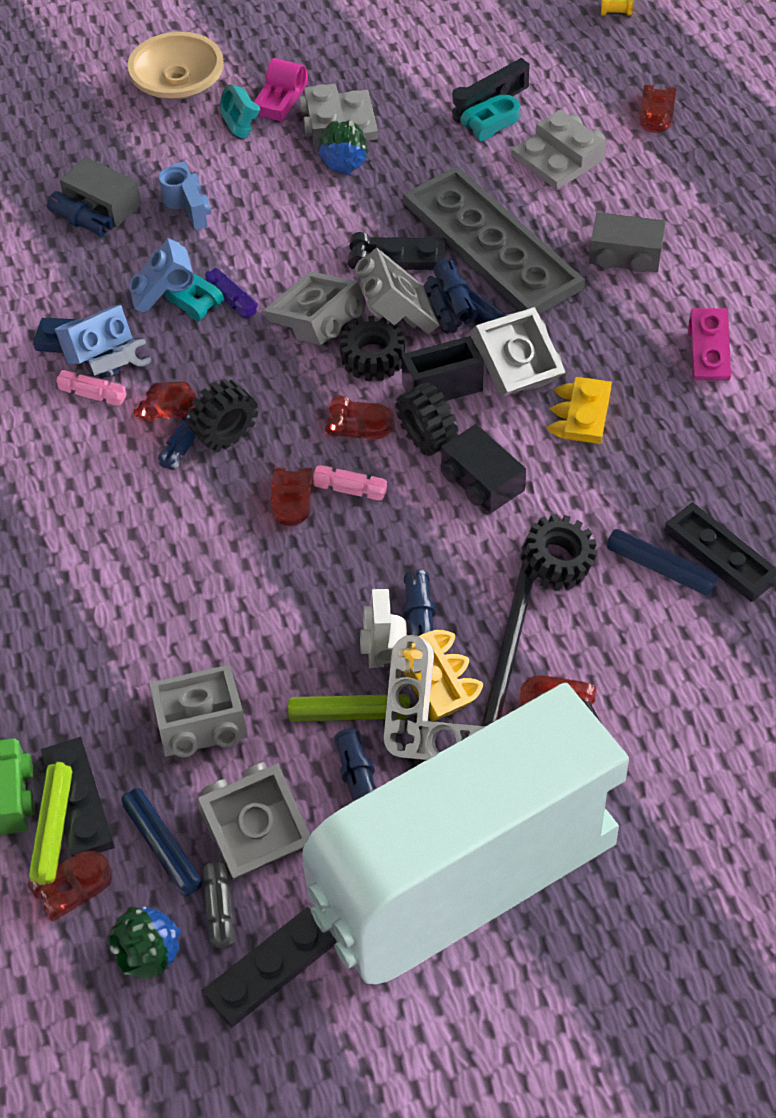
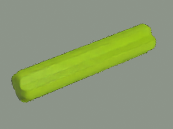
[288,694,411,722]
[29,762,73,885]

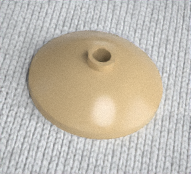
[128,32,224,99]

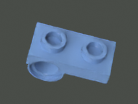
[159,161,211,230]
[129,238,194,312]
[55,305,132,364]

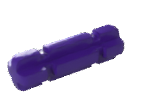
[205,268,258,319]

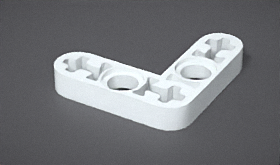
[384,635,486,760]

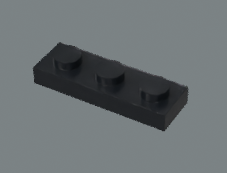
[664,502,776,602]
[40,737,115,861]
[202,907,337,1028]

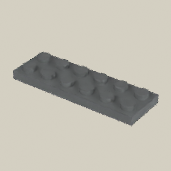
[403,166,585,314]

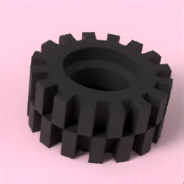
[340,316,405,381]
[186,379,259,452]
[395,382,459,456]
[520,514,597,591]

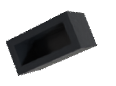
[401,336,484,402]
[440,424,526,514]

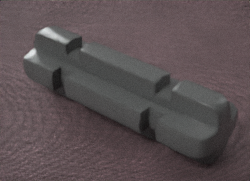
[203,862,234,948]

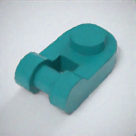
[220,84,260,138]
[460,95,520,142]
[163,273,224,322]

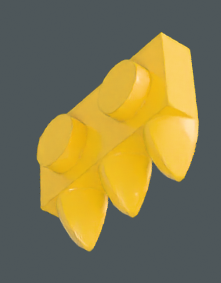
[546,377,612,444]
[403,630,483,722]

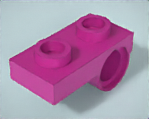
[254,58,308,122]
[688,308,731,380]

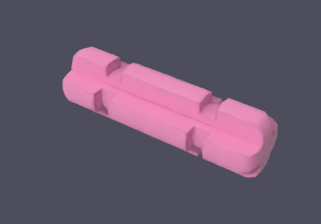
[56,369,127,406]
[313,465,387,501]

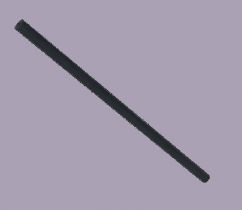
[482,560,533,726]

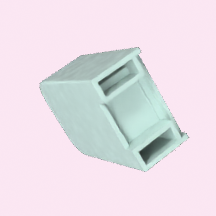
[302,683,629,985]

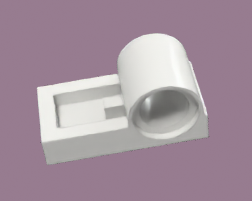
[360,589,407,668]

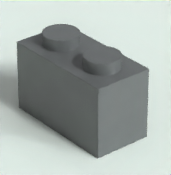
[60,157,141,228]
[589,212,666,272]

